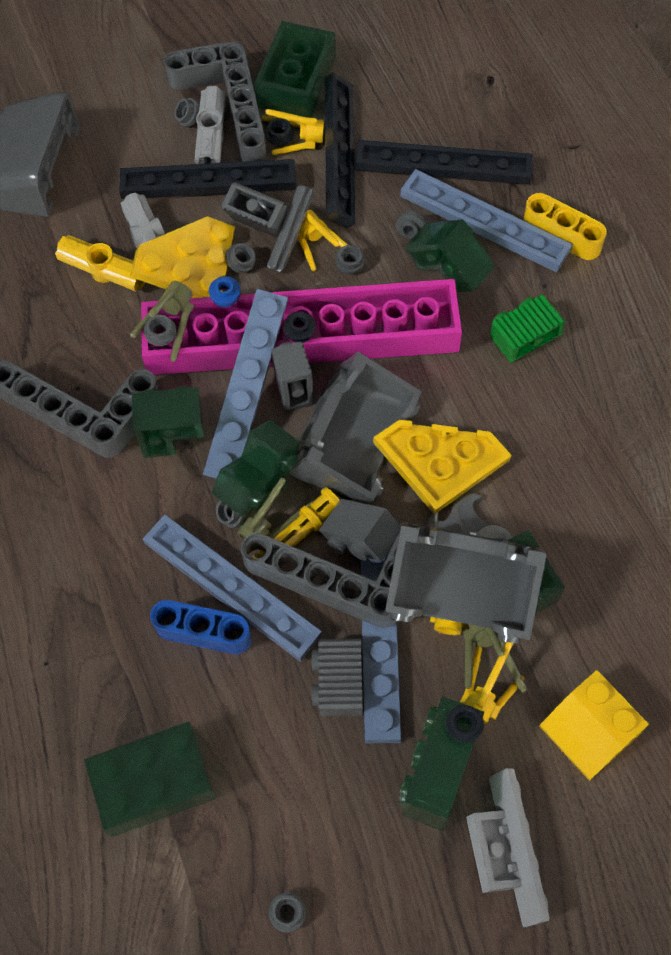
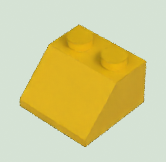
[539,670,649,781]

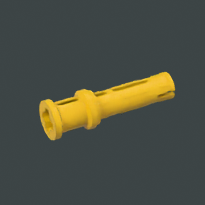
[253,487,340,559]

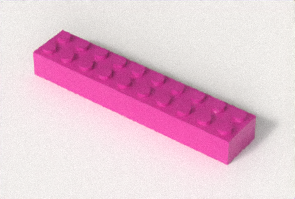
[141,279,462,375]

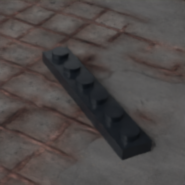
[325,72,356,229]
[356,140,533,184]
[119,159,296,199]

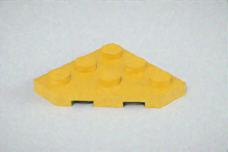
[130,216,235,298]
[373,420,512,515]

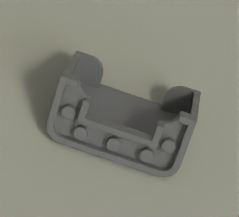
[0,92,80,217]
[285,351,422,504]
[385,522,547,643]

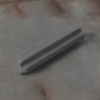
[267,185,314,273]

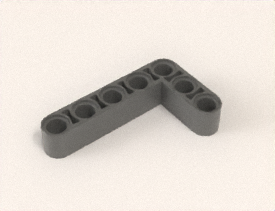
[164,41,266,162]
[0,360,160,458]
[241,533,399,628]

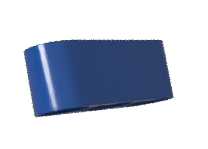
[150,600,252,654]

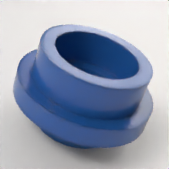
[209,277,241,308]

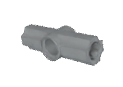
[195,86,226,164]
[120,192,165,249]

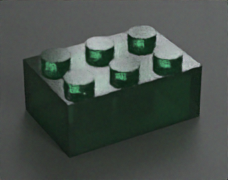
[254,21,336,118]
[398,696,484,832]
[84,721,216,837]

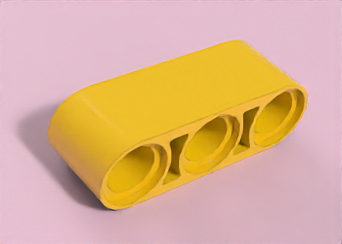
[523,193,607,260]

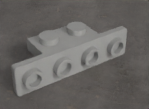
[466,768,550,927]

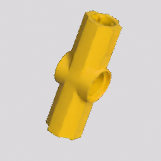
[55,235,146,292]

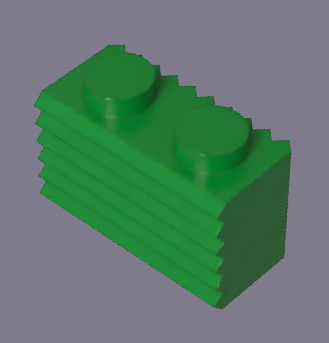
[490,294,566,363]

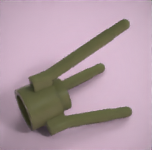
[130,281,194,362]
[237,478,314,540]
[463,624,526,692]

